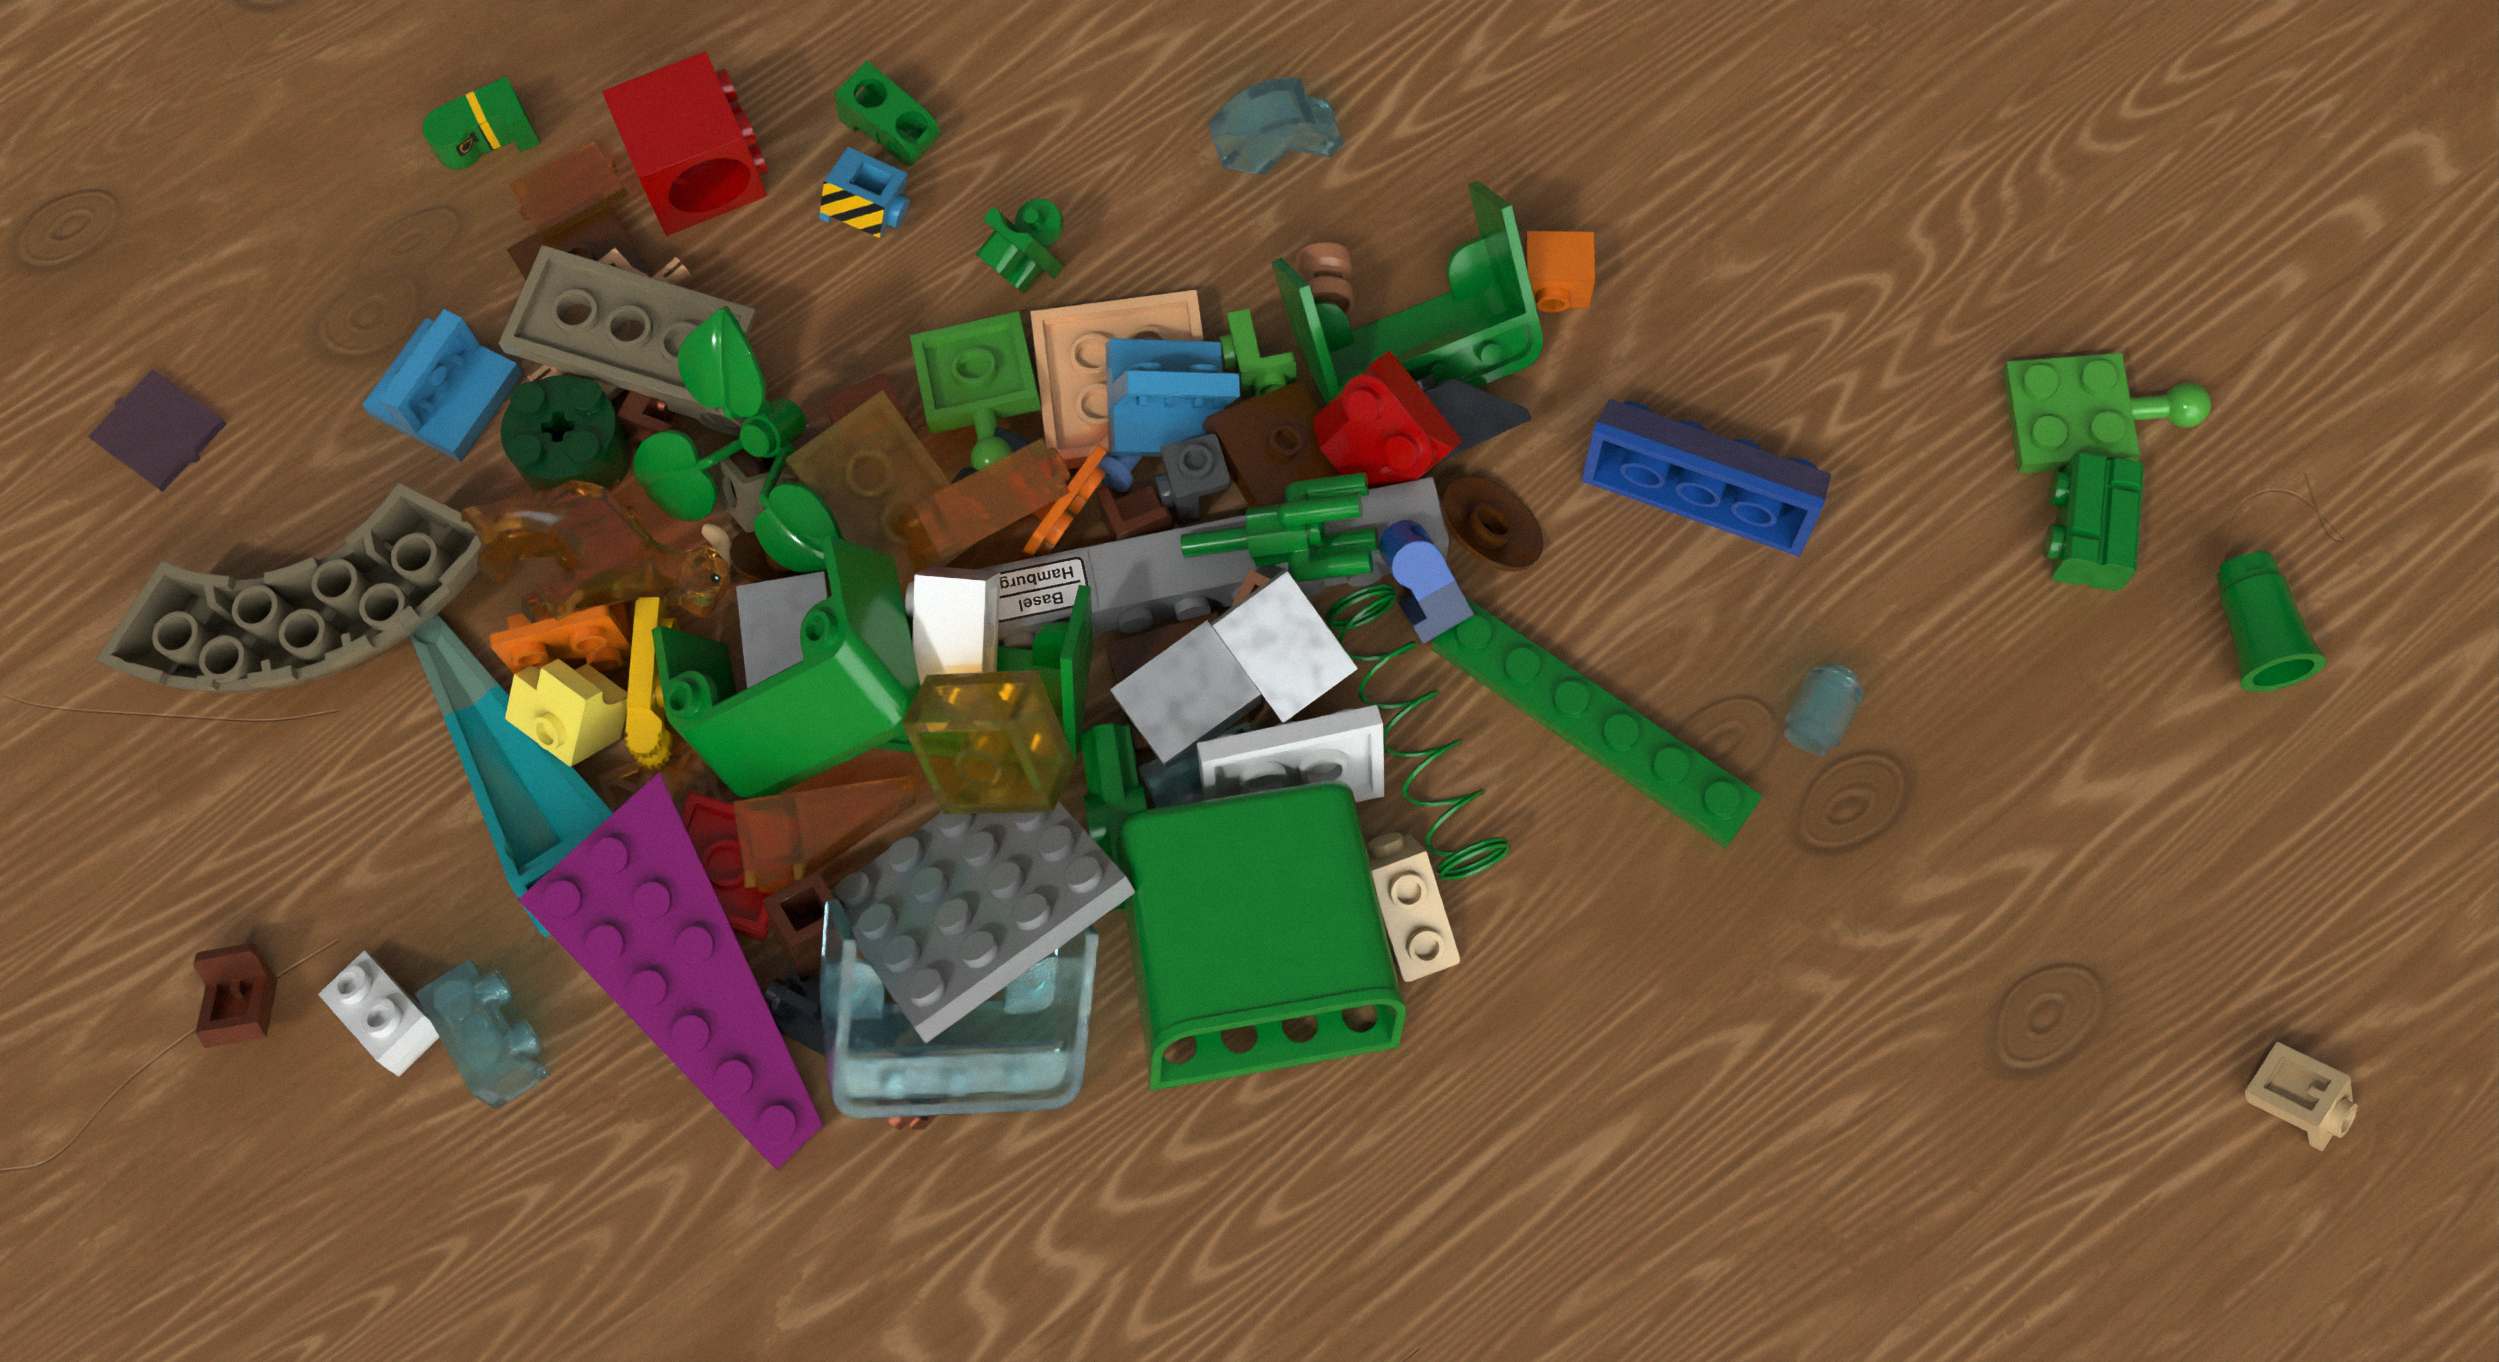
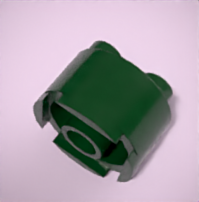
[501,375,633,507]

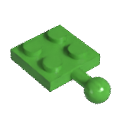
[910,311,1042,481]
[2002,353,2211,474]

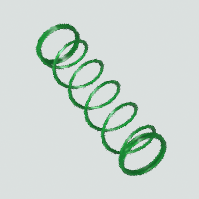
[1324,584,1511,881]

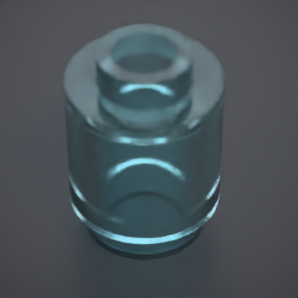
[1784,663,1865,756]

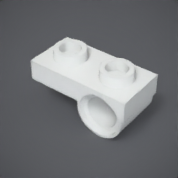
[318,950,446,1077]

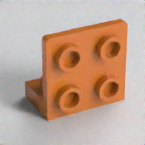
[489,587,633,674]

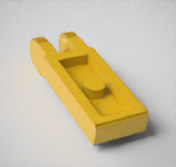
[625,597,679,771]

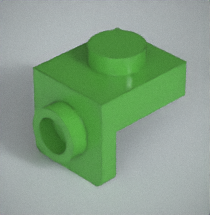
[1219,309,1297,398]

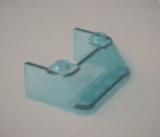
[819,899,1099,1119]

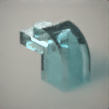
[1208,77,1344,175]

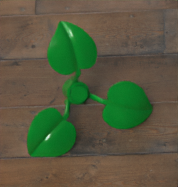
[633,306,843,574]

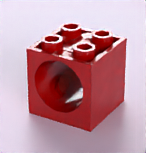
[602,51,769,236]

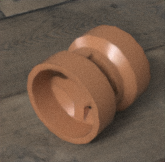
[1296,242,1354,314]

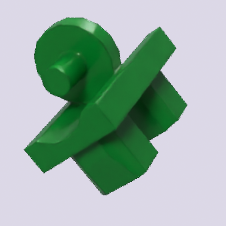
[976,198,1064,293]

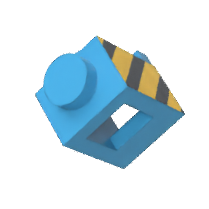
[819,147,910,238]

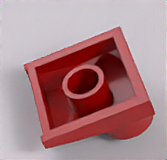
[1312,350,1463,490]

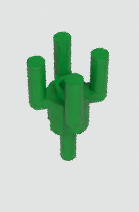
[1181,472,1379,582]

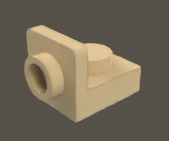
[2245,1042,2358,1151]

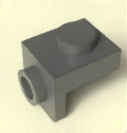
[1154,433,1231,526]

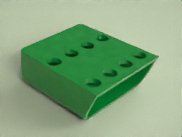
[1116,781,1406,1091]

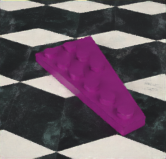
[518,772,824,1170]

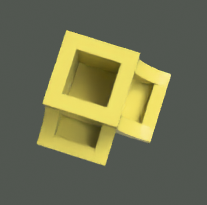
[505,658,627,767]

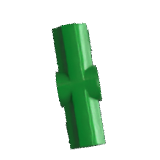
[1080,723,1148,912]

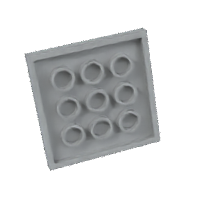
[830,758,1136,1044]

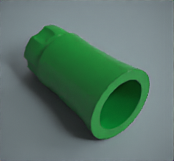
[2216,551,2327,692]

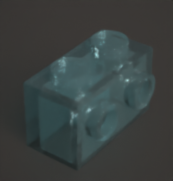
[415,959,550,1109]

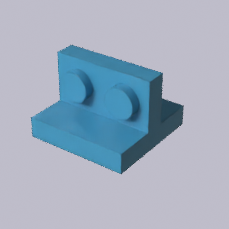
[362,309,524,462]
[1105,338,1240,457]

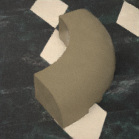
[95,482,502,693]

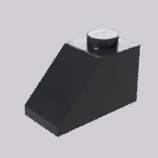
[1414,373,1532,460]

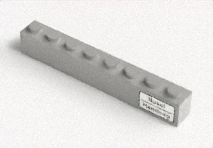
[976,477,1449,650]

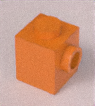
[1523,231,1595,313]

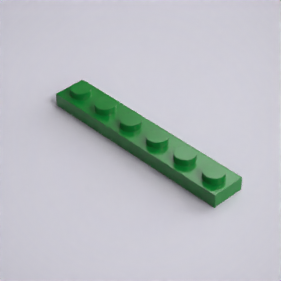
[1431,598,1762,849]

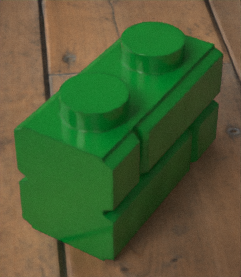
[2043,452,2144,591]

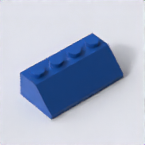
[1581,399,1831,557]

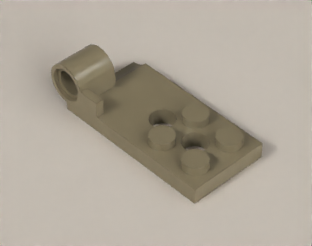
[499,245,768,438]

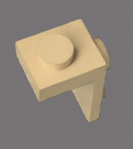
[1367,832,1460,982]

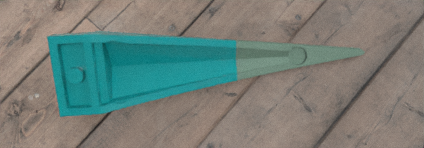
[409,614,613,938]

